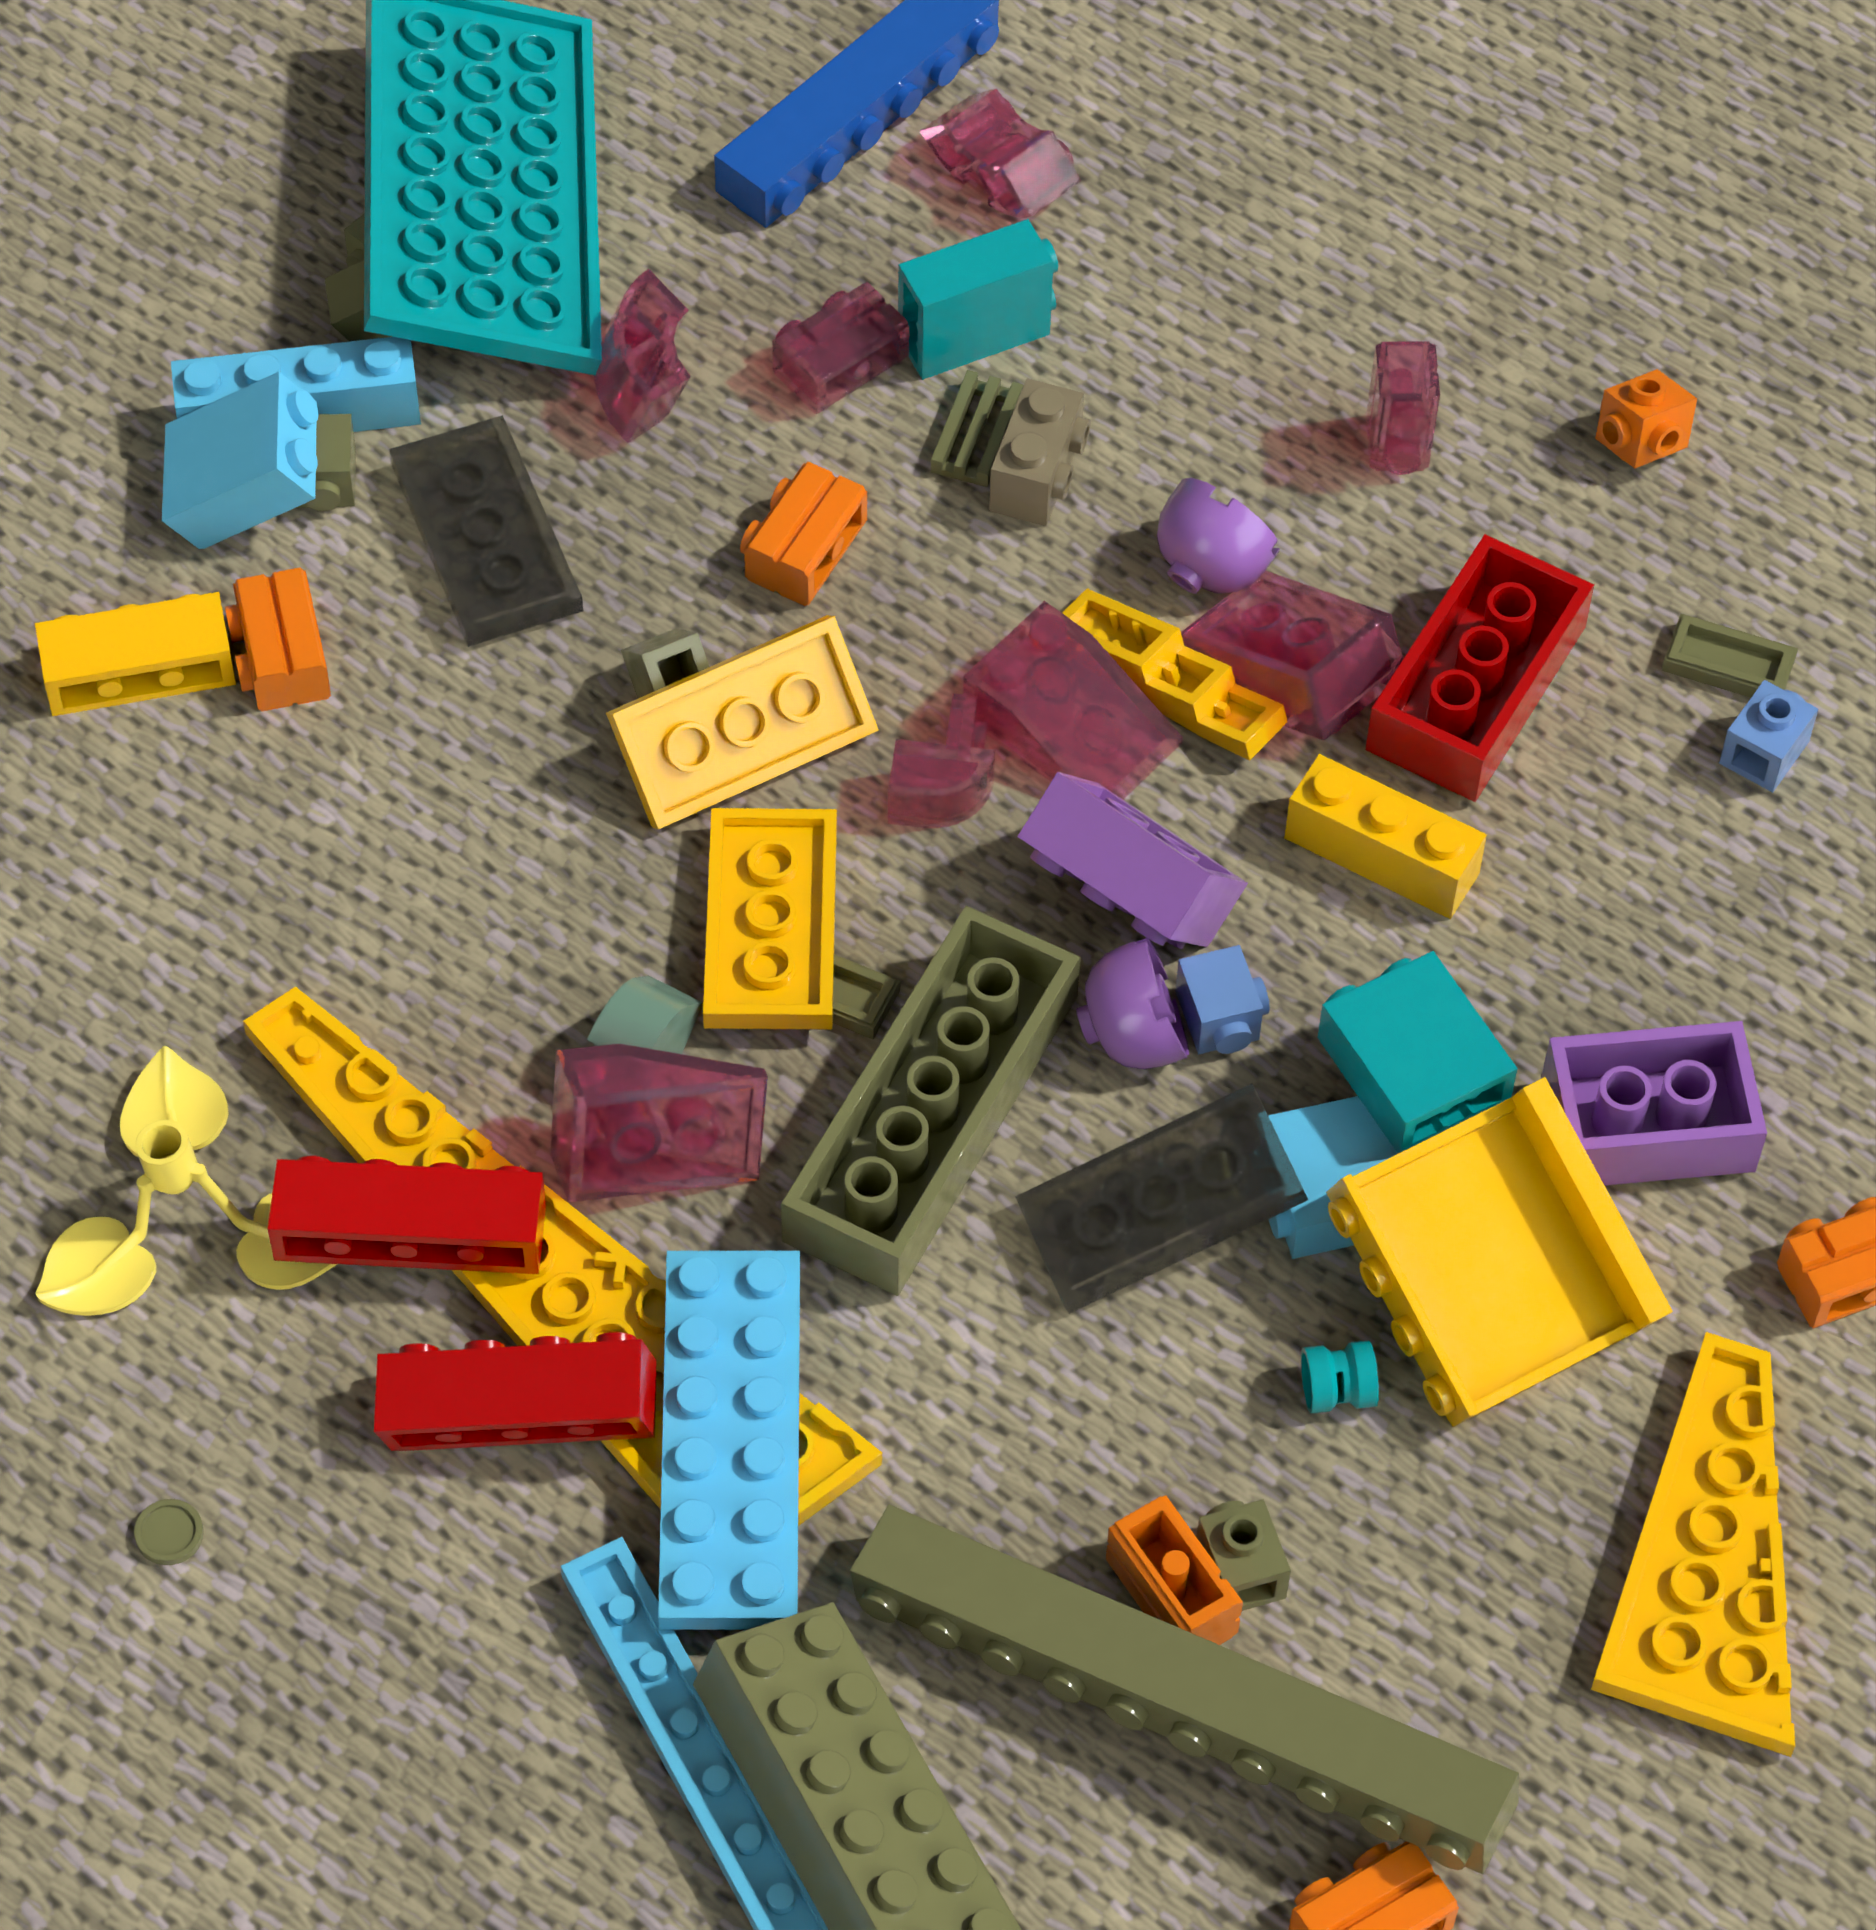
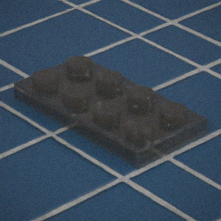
[389,415,583,647]
[1015,1083,1308,1314]

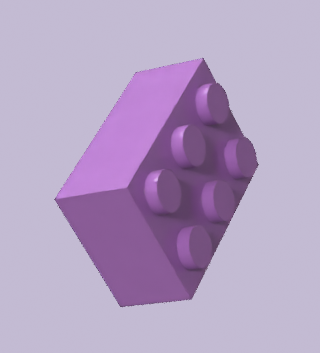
[1017,772,1248,949]
[1541,1021,1767,1186]

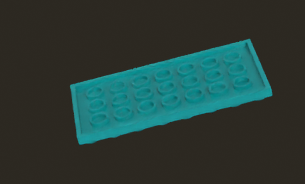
[364,0,602,375]

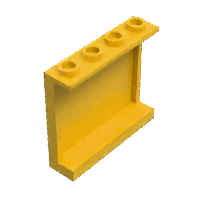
[1326,1077,1673,1427]

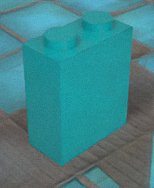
[898,219,1058,380]
[1317,951,1518,1154]

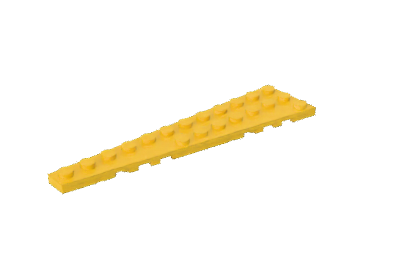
[243,986,882,1526]

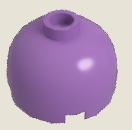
[1157,478,1280,594]
[1076,938,1189,1070]

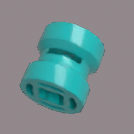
[1301,1340,1379,1414]

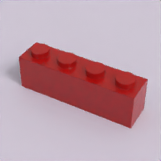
[267,1156,546,1274]
[374,1332,657,1451]

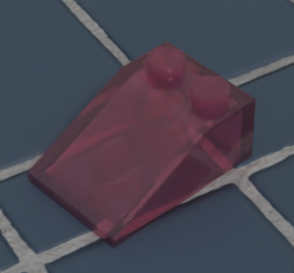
[1181,571,1403,741]
[962,600,1183,800]
[550,1043,768,1202]

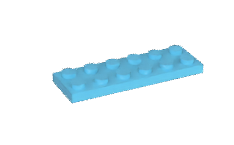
[658,1251,800,1630]

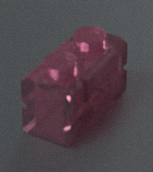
[772,282,909,414]
[1366,341,1440,475]

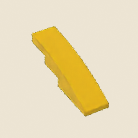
[1049,588,1288,761]

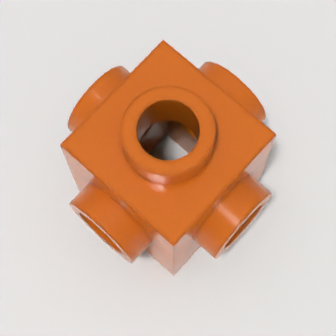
[1595,369,1697,469]

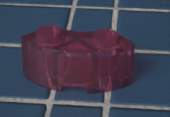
[920,88,1081,218]
[594,269,691,443]

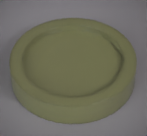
[134,1499,204,1565]

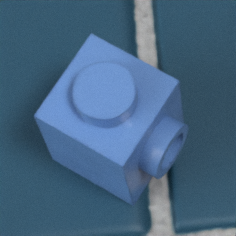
[1719,680,1818,793]
[1175,945,1270,1055]

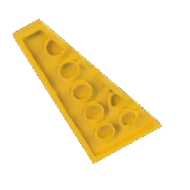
[1591,1332,1796,1757]

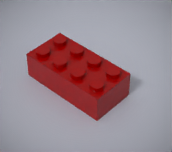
[1365,534,1595,803]

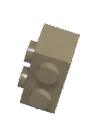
[989,378,1091,526]

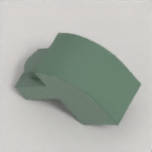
[572,975,703,1125]

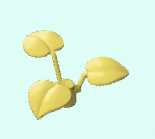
[35,1046,337,1316]

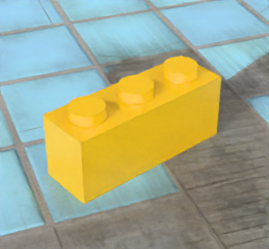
[35,592,236,716]
[1284,754,1487,919]

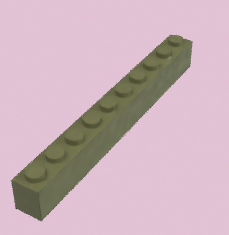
[850,1504,1519,1874]

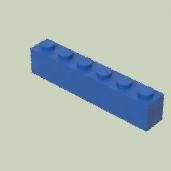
[714,0,999,228]

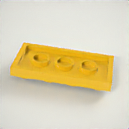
[606,615,879,829]
[703,808,837,1030]

